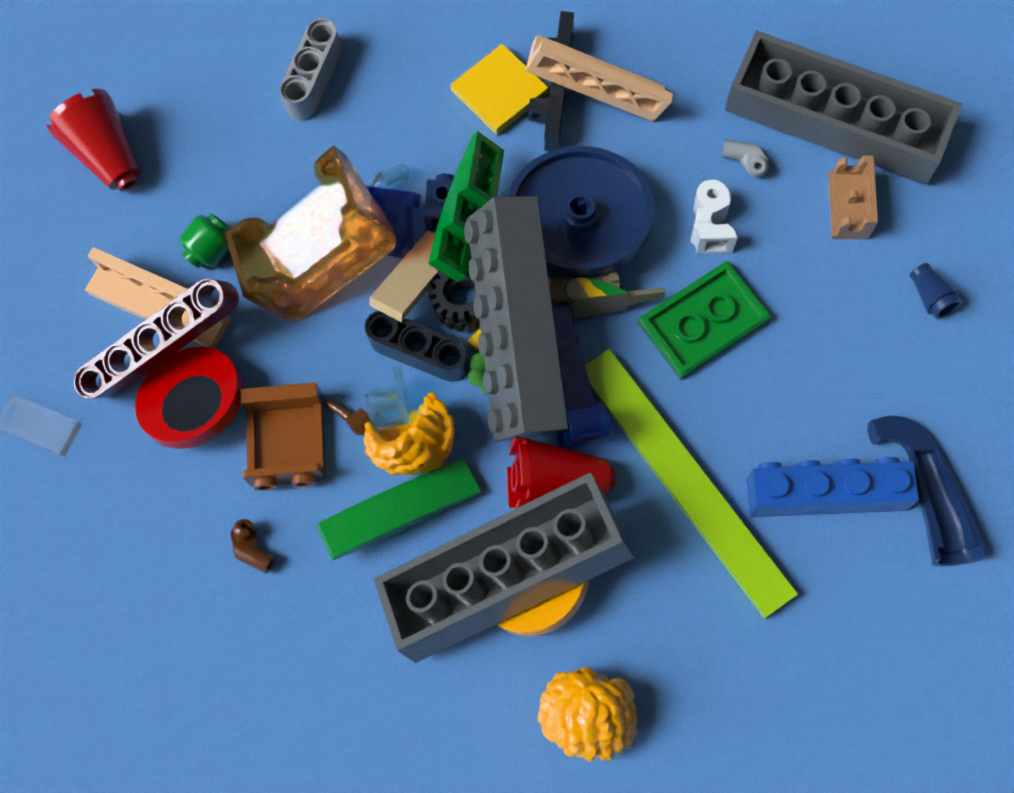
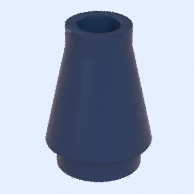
[910,263,962,319]

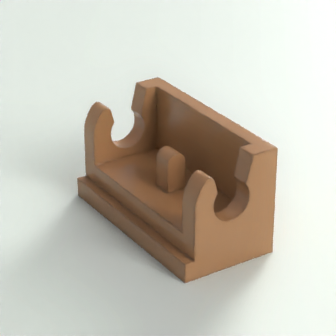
[828,155,878,240]

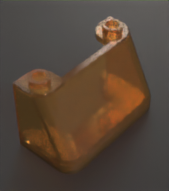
[225,145,396,321]

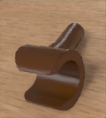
[324,398,374,435]

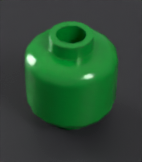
[179,213,234,268]

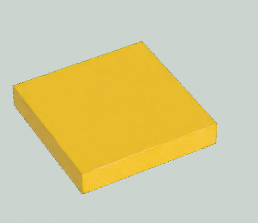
[451,44,548,135]

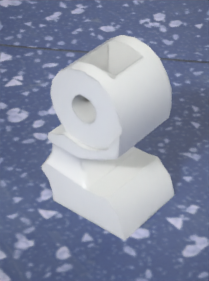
[690,179,737,254]

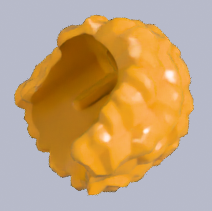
[363,392,455,475]
[538,667,637,762]

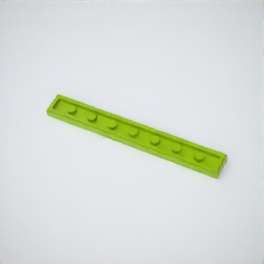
[579,349,798,619]

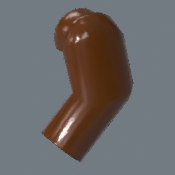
[231,519,275,574]

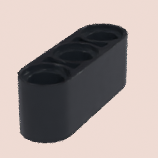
[364,311,469,382]

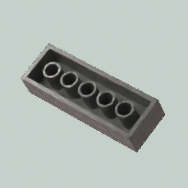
[725,30,963,184]
[464,196,568,442]
[374,472,634,663]

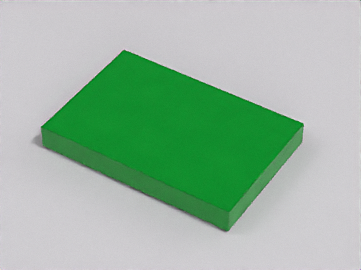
[637,260,772,380]

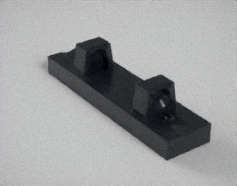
[528,11,574,151]

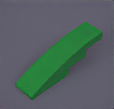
[428,131,504,282]
[317,459,481,561]

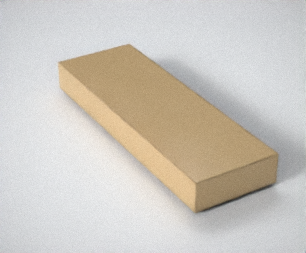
[369,231,439,322]

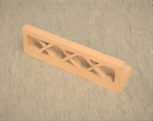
[526,35,673,122]
[85,247,232,349]

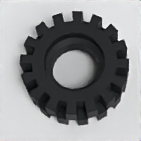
[429,266,479,332]

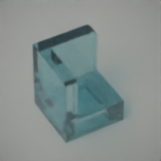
[365,366,410,429]

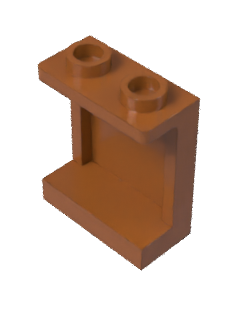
[240,382,326,491]

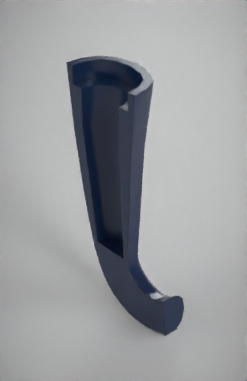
[867,415,989,566]

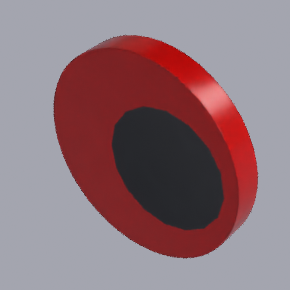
[135,346,243,449]

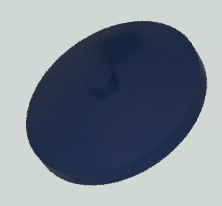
[508,146,655,277]

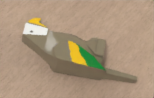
[548,270,665,320]

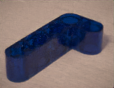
[552,302,610,450]

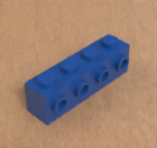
[746,457,919,517]

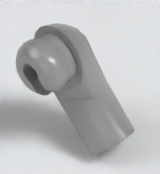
[722,140,769,177]

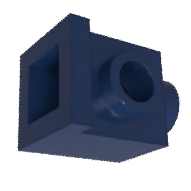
[423,173,454,231]

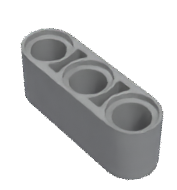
[279,18,342,121]

